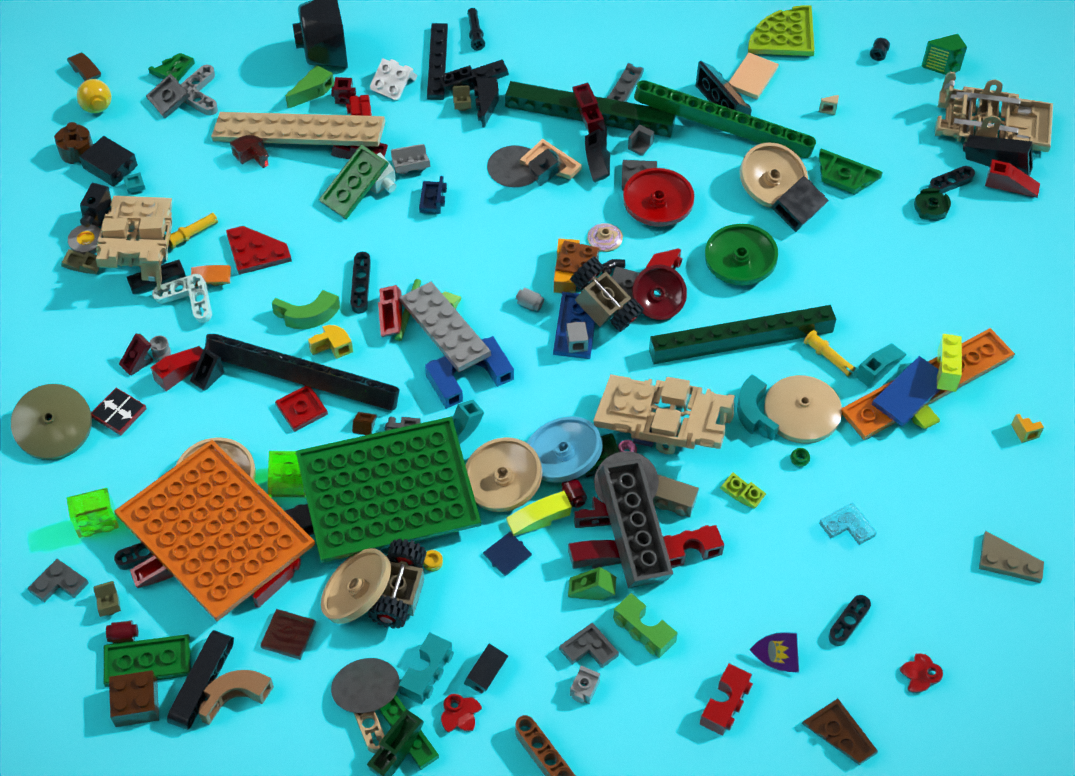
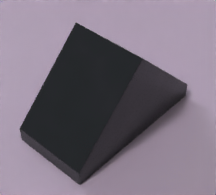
[190,348,224,391]

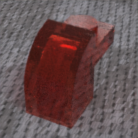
[230,135,269,168]

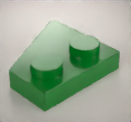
[148,53,195,82]

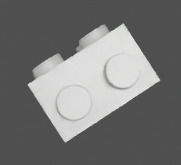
[370,58,418,101]

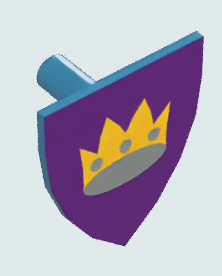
[749,632,799,673]

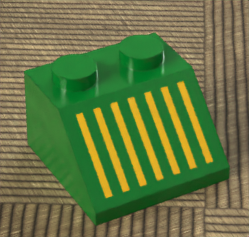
[921,33,967,75]

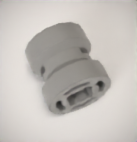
[149,335,171,361]

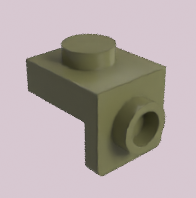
[453,85,471,111]
[93,581,121,617]

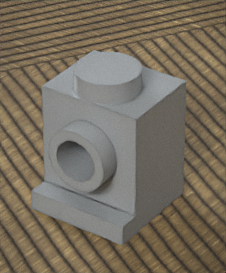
[570,666,600,704]

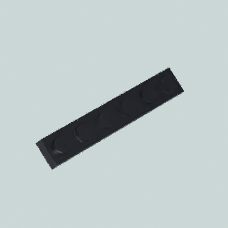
[427,23,448,100]

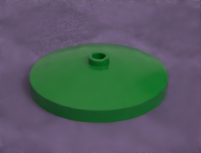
[705,224,778,285]

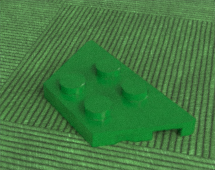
[819,148,883,194]

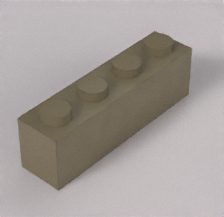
[653,475,699,517]

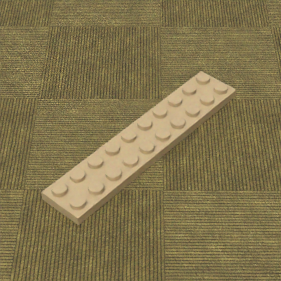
[211,112,386,147]

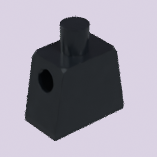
[528,148,567,186]
[80,182,112,227]

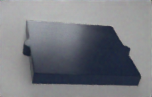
[483,532,532,576]

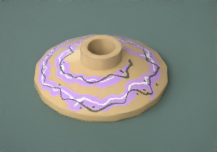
[587,223,623,252]

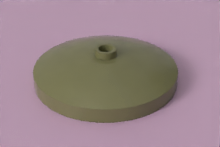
[11,384,92,460]

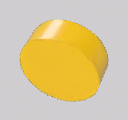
[423,550,443,571]

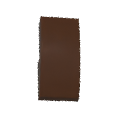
[67,52,101,81]

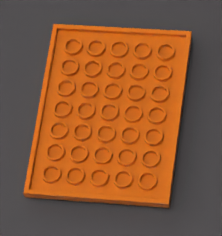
[114,440,315,622]

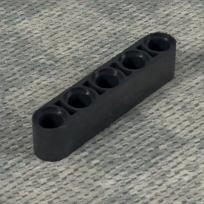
[167,630,234,730]

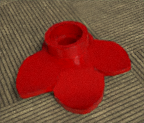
[900,653,943,693]
[441,694,482,732]

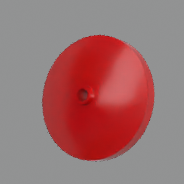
[623,168,695,227]

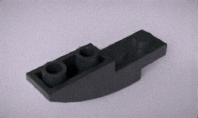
[439,59,509,91]
[585,125,610,183]

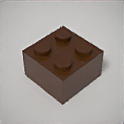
[109,670,159,727]

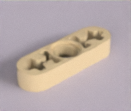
[353,711,385,753]

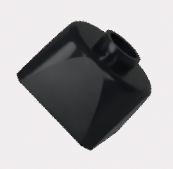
[292,0,348,68]

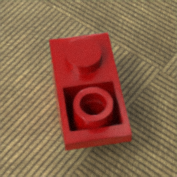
[646,248,683,269]

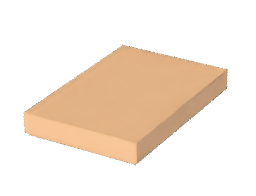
[729,53,779,100]

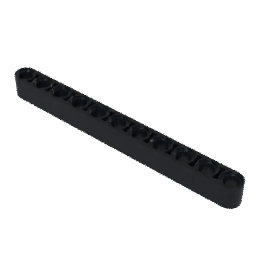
[205,334,400,410]

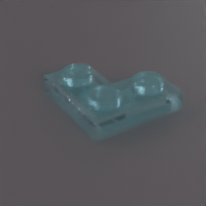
[819,502,877,545]

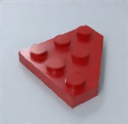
[226,226,292,275]

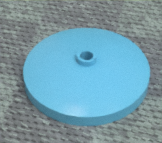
[527,416,603,483]

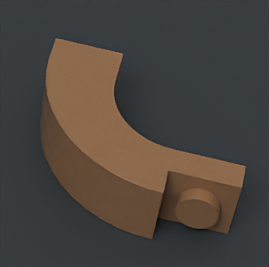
[199,670,274,725]

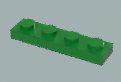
[378,695,439,770]

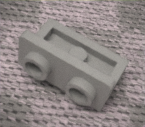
[391,144,430,174]

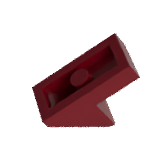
[119,333,153,375]
[574,496,611,528]

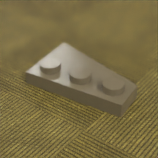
[979,530,1044,583]

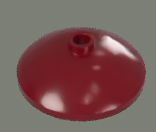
[632,265,687,320]

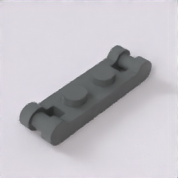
[607,63,644,102]

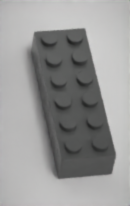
[597,459,673,588]

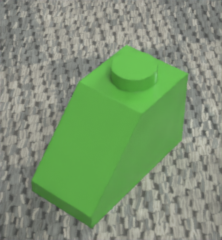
[568,567,617,600]

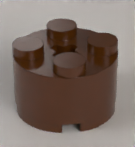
[54,122,93,164]

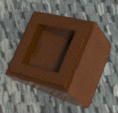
[352,412,377,435]

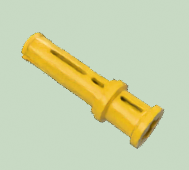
[165,212,218,249]
[804,330,856,377]

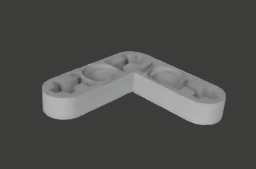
[181,64,218,116]

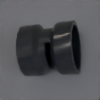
[870,38,890,61]

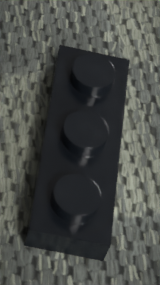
[127,259,186,294]

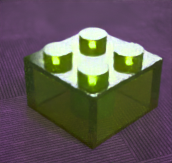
[268,451,306,498]
[66,487,119,538]

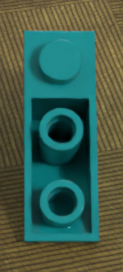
[856,343,907,388]

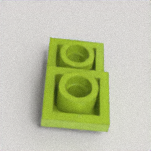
[720,472,766,509]

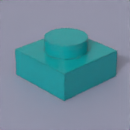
[123,172,146,194]

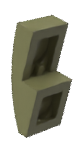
[61,249,100,274]

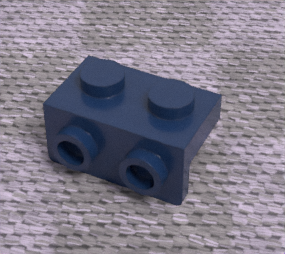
[419,176,447,214]

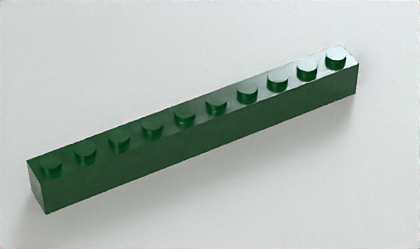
[505,81,676,138]
[649,305,837,364]

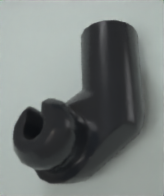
[602,259,625,274]

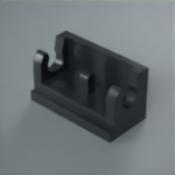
[464,643,508,694]

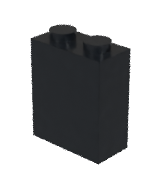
[79,136,138,187]
[771,176,829,232]

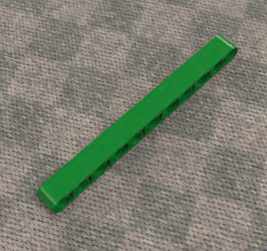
[634,80,816,158]

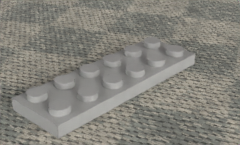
[400,281,491,372]

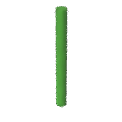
[395,279,422,341]

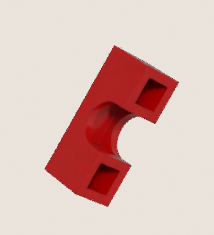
[663,525,724,568]
[700,663,753,736]

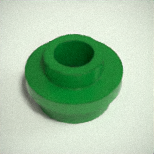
[790,448,810,467]

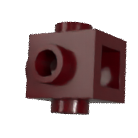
[331,77,356,104]

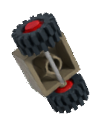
[570,256,644,332]
[368,539,427,629]

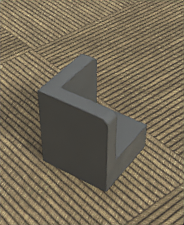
[628,125,654,156]

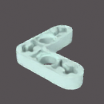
[152,274,212,323]

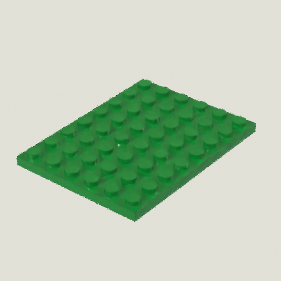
[296,416,481,563]

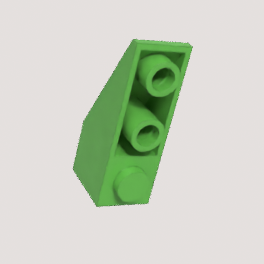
[285,65,334,108]

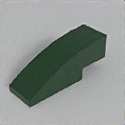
[367,709,424,776]

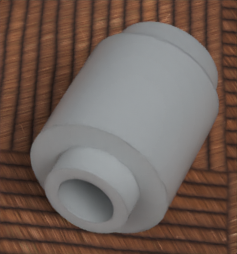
[516,287,544,311]

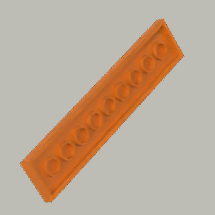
[841,328,1015,440]

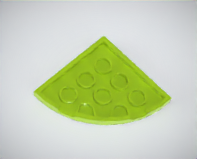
[748,5,815,56]

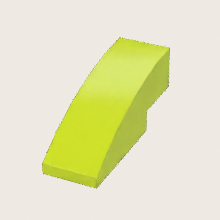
[506,491,572,536]

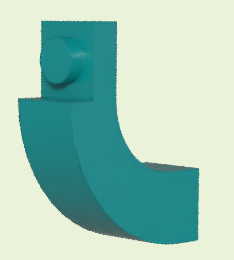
[737,374,779,440]
[452,399,484,444]

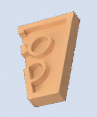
[520,138,582,180]

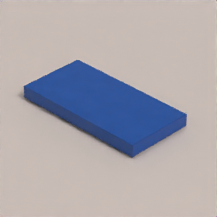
[553,292,595,359]
[872,356,941,427]

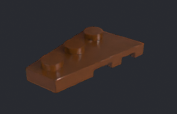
[802,698,878,765]

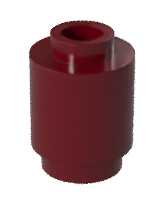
[561,478,587,508]
[106,620,139,644]

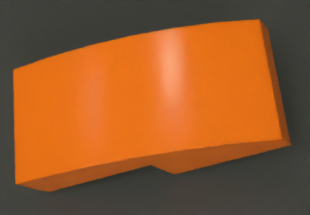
[191,265,231,287]

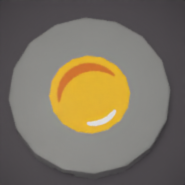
[68,225,101,255]

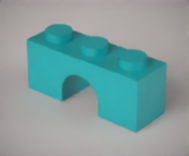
[399,632,454,704]

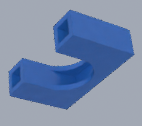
[425,336,514,409]

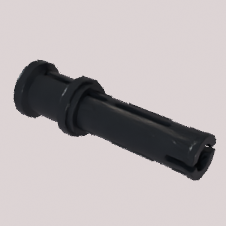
[467,8,485,50]

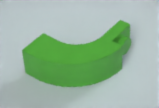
[271,290,340,329]

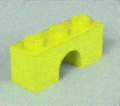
[937,333,962,392]

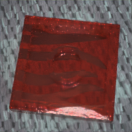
[260,609,316,660]

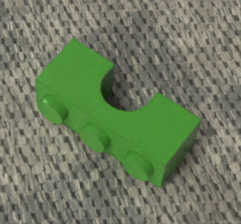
[613,593,678,658]

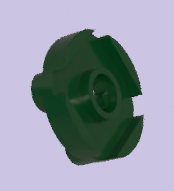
[914,188,951,220]

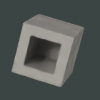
[566,322,588,353]

